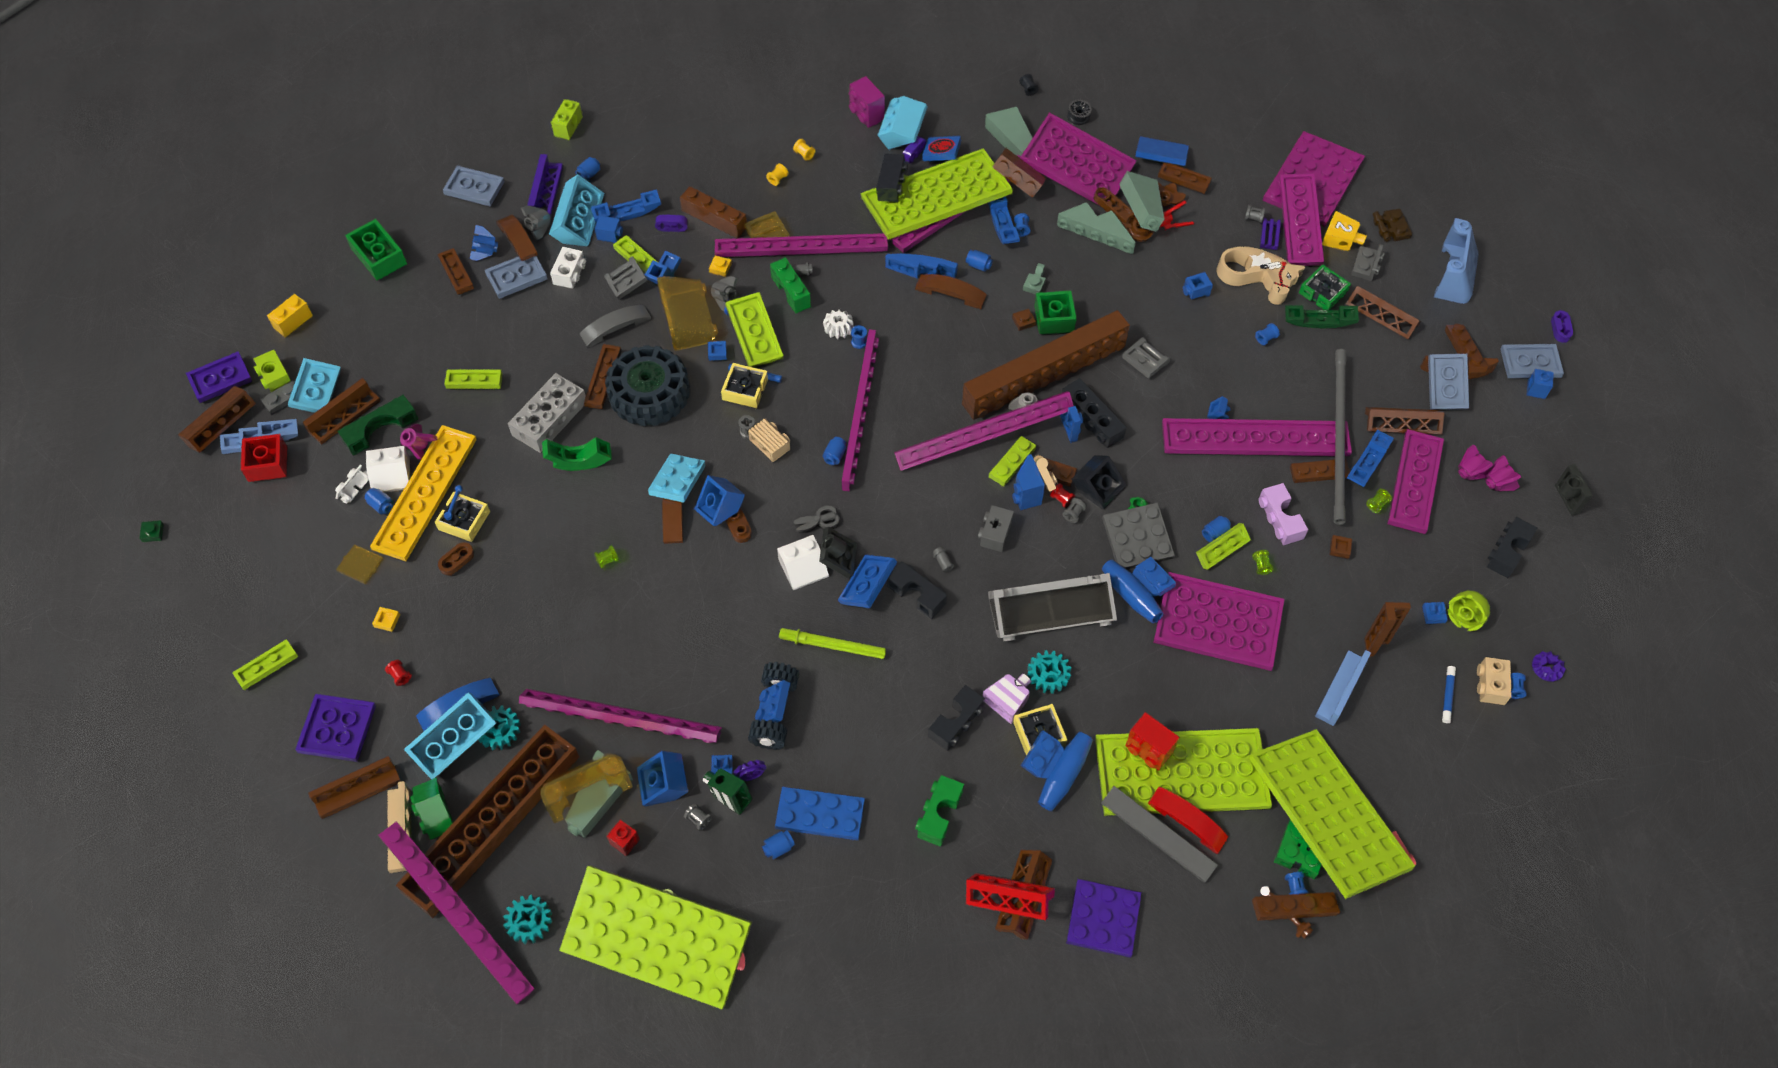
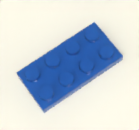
[775,787,865,840]

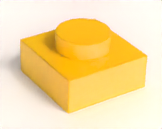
[709,255,732,277]
[372,607,400,632]

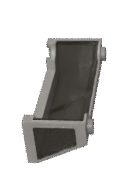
[988,573,1117,641]

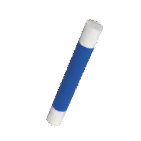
[1442,666,1456,723]

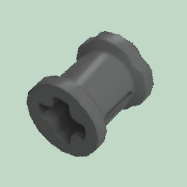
[1245,205,1265,223]
[738,415,755,439]
[1062,498,1086,523]
[684,803,712,831]

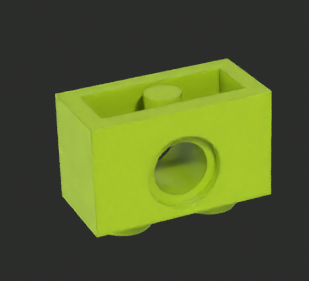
[551,99,583,140]
[253,350,291,392]

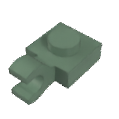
[1023,263,1046,294]

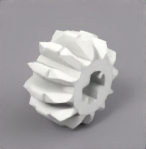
[823,309,854,340]

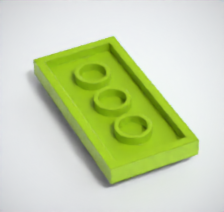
[725,292,783,368]

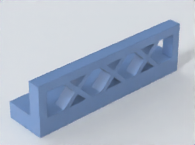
[1315,650,1371,726]

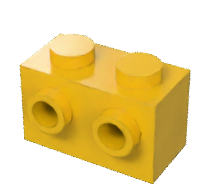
[267,294,313,338]

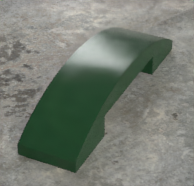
[1285,305,1359,328]

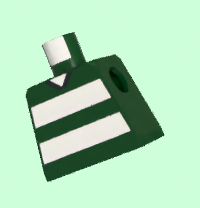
[703,769,752,815]

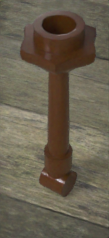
[1261,887,1313,939]

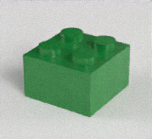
[1034,291,1076,334]

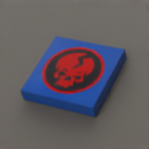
[922,136,961,161]

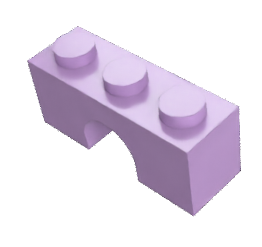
[1259,483,1308,545]

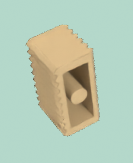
[748,419,790,462]

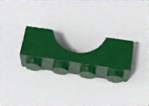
[337,394,418,456]

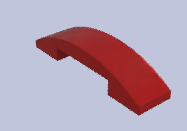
[1147,786,1228,854]

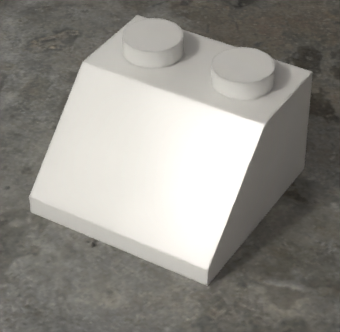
[366,446,410,493]
[777,535,829,591]

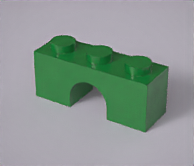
[770,257,811,314]
[915,775,964,847]

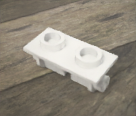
[335,465,369,504]

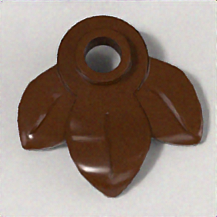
[1158,183,1186,206]

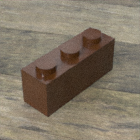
[992,148,1046,198]

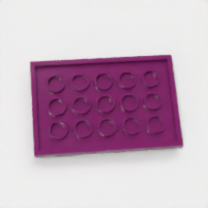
[1020,112,1136,206]
[1263,131,1365,227]
[1153,572,1284,671]

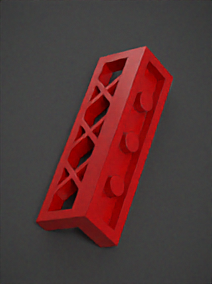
[966,873,1055,920]

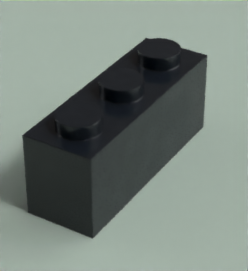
[876,154,908,202]

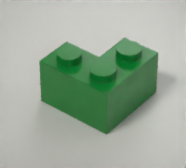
[410,777,454,840]

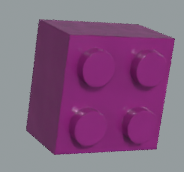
[849,76,885,128]

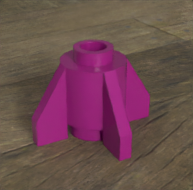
[400,423,438,460]
[1458,445,1493,480]
[1485,455,1521,491]

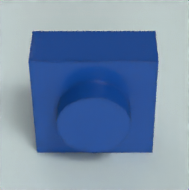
[708,341,727,361]

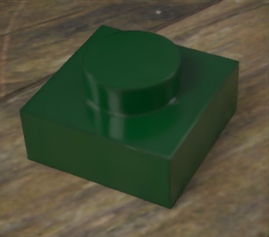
[139,520,164,542]

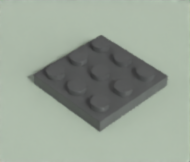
[1102,503,1175,569]

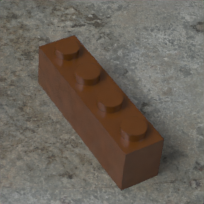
[680,186,747,238]
[178,386,256,453]

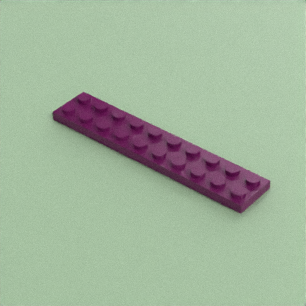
[1162,418,1352,456]

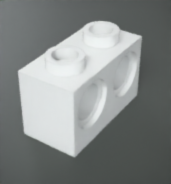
[550,247,586,289]

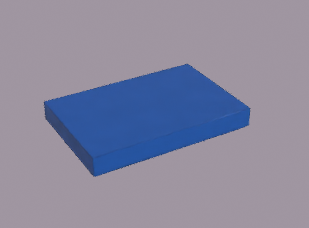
[1135,137,1189,166]
[838,555,897,608]

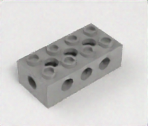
[508,373,586,453]

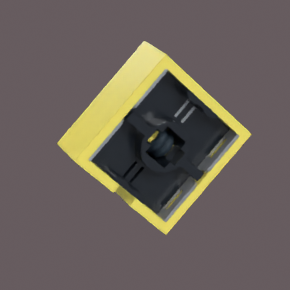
[721,363,768,408]
[435,492,490,542]
[1013,704,1067,756]

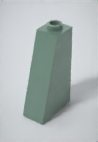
[985,107,1032,156]
[1120,171,1164,232]
[565,750,633,838]

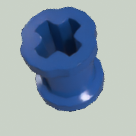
[1014,213,1031,236]
[1255,323,1280,345]
[851,325,867,349]
[1511,673,1527,699]
[1285,872,1309,895]

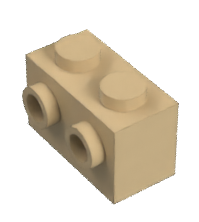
[1477,657,1511,705]

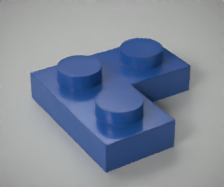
[1059,406,1083,443]

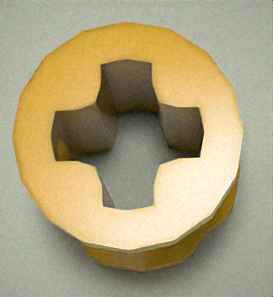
[793,139,815,160]
[766,163,788,186]

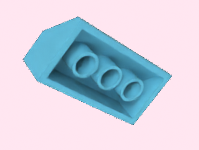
[549,174,604,246]
[404,692,496,779]

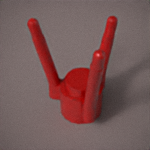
[1159,201,1194,230]

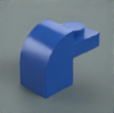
[645,251,682,287]

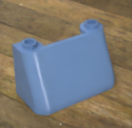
[1434,218,1478,304]

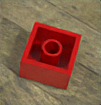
[241,434,287,482]
[1125,712,1180,771]

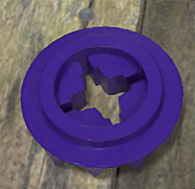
[1532,651,1566,681]
[733,760,766,781]

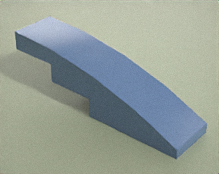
[220,419,298,454]

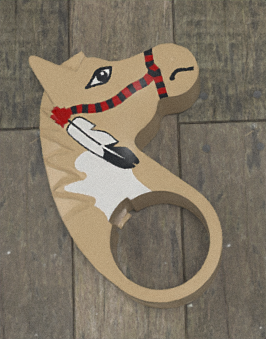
[1217,247,1305,305]

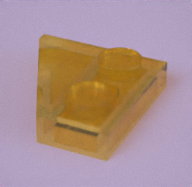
[744,211,790,238]

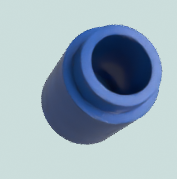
[575,157,600,180]
[966,250,993,272]
[822,437,847,465]
[365,488,394,514]
[1202,516,1231,542]
[762,830,795,860]

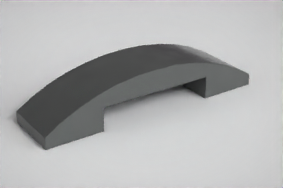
[579,305,651,348]

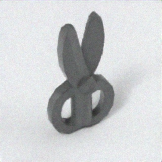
[794,506,839,532]

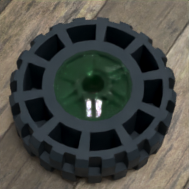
[605,345,690,426]

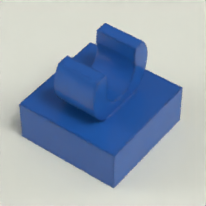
[1207,396,1231,419]
[1422,602,1448,624]
[711,755,733,775]

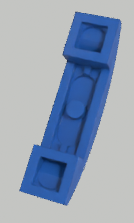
[591,189,661,222]
[988,196,1020,244]
[1347,430,1394,487]
[416,678,499,731]

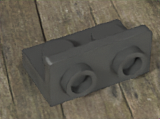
[1351,245,1384,281]

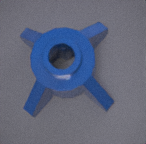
[470,225,498,261]

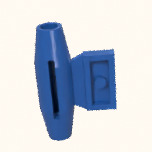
[1102,557,1176,623]
[1021,731,1093,811]

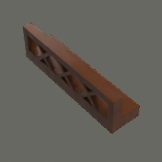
[1346,286,1421,339]
[303,378,381,445]
[1365,407,1444,434]
[1364,602,1411,656]
[308,756,402,819]
[995,850,1052,940]

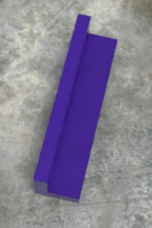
[528,154,563,217]

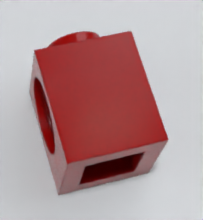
[607,820,640,856]

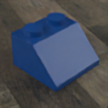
[1012,454,1045,510]
[694,475,745,526]
[637,751,688,806]

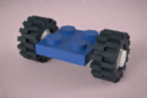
[748,662,800,750]

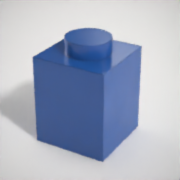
[595,216,623,243]

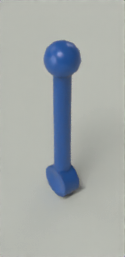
[444,485,463,520]

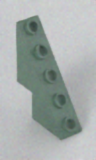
[1057,202,1136,254]

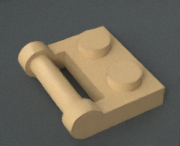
[1034,455,1057,492]

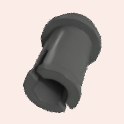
[791,262,813,276]
[933,547,954,572]

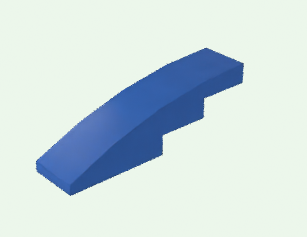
[885,254,958,278]

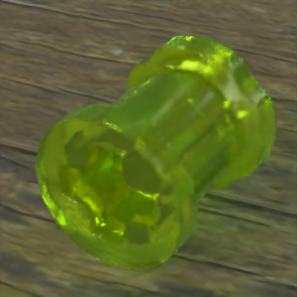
[1366,489,1392,513]
[594,545,619,569]
[1252,550,1274,575]

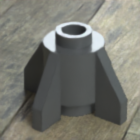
[521,205,551,240]
[711,276,744,311]

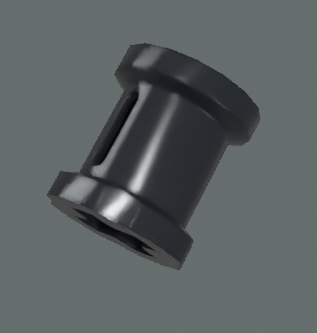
[1019,74,1039,96]

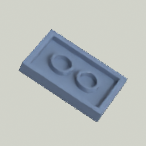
[443,166,505,206]
[484,256,548,299]
[1500,344,1564,378]
[1428,354,1469,410]

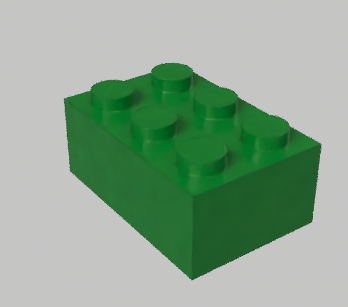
[345,219,407,281]

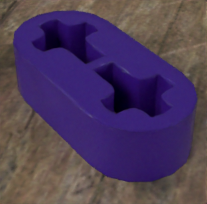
[903,136,926,163]
[655,215,688,232]
[1551,310,1573,343]

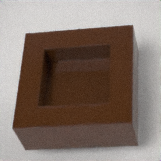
[1012,309,1036,331]
[1329,535,1352,559]

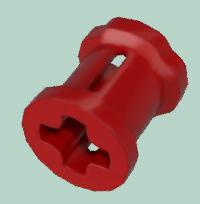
[1050,483,1075,508]
[385,659,412,686]

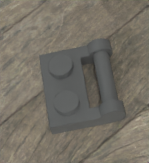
[604,256,648,299]
[1122,337,1171,379]

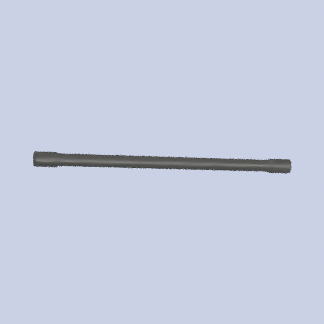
[1334,349,1346,525]

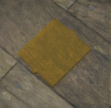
[336,545,383,584]

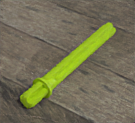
[779,628,886,659]

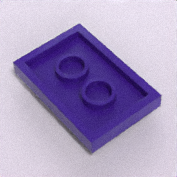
[186,351,252,403]

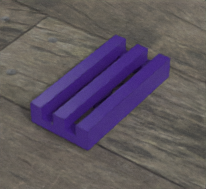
[1260,218,1281,250]

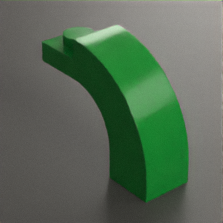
[542,437,612,471]

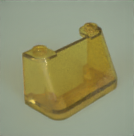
[657,276,718,351]
[540,752,633,824]

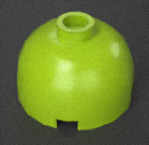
[1448,590,1490,631]

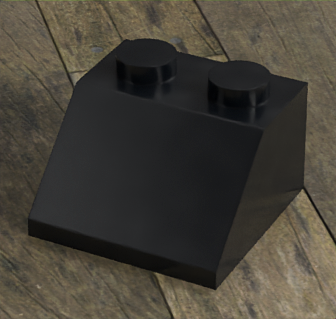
[1071,455,1126,509]

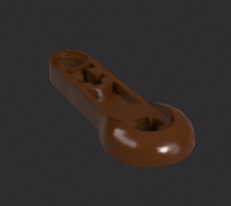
[1093,187,1153,242]

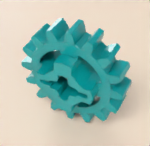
[1027,650,1071,694]
[478,705,521,750]
[503,895,552,944]

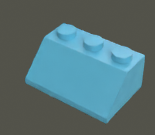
[878,96,928,149]

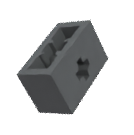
[978,505,1014,552]

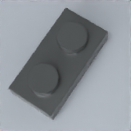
[260,380,295,415]

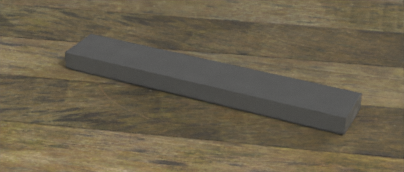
[1101,786,1217,883]

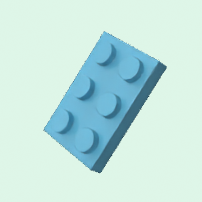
[288,358,341,413]
[648,453,705,502]

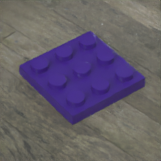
[295,694,376,762]
[1066,879,1141,958]

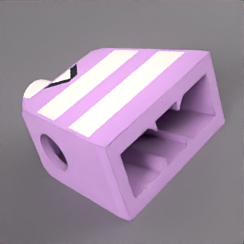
[983,674,1031,724]

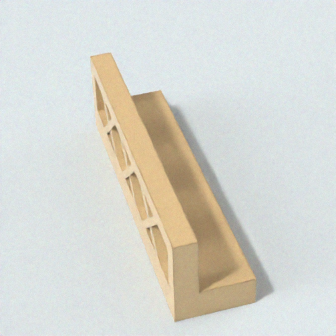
[388,781,411,873]

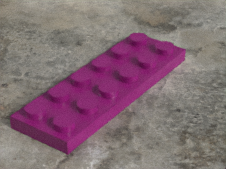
[1279,173,1324,266]
[1387,429,1444,534]

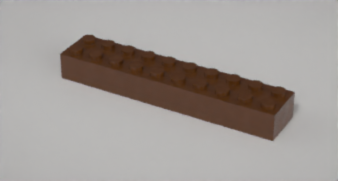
[962,310,1130,420]
[395,725,579,919]

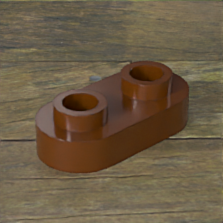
[726,509,751,543]
[438,542,474,575]

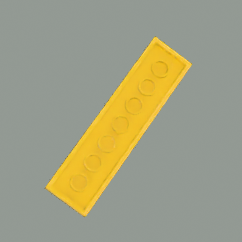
[370,425,477,561]

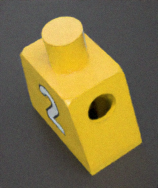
[1322,211,1367,251]

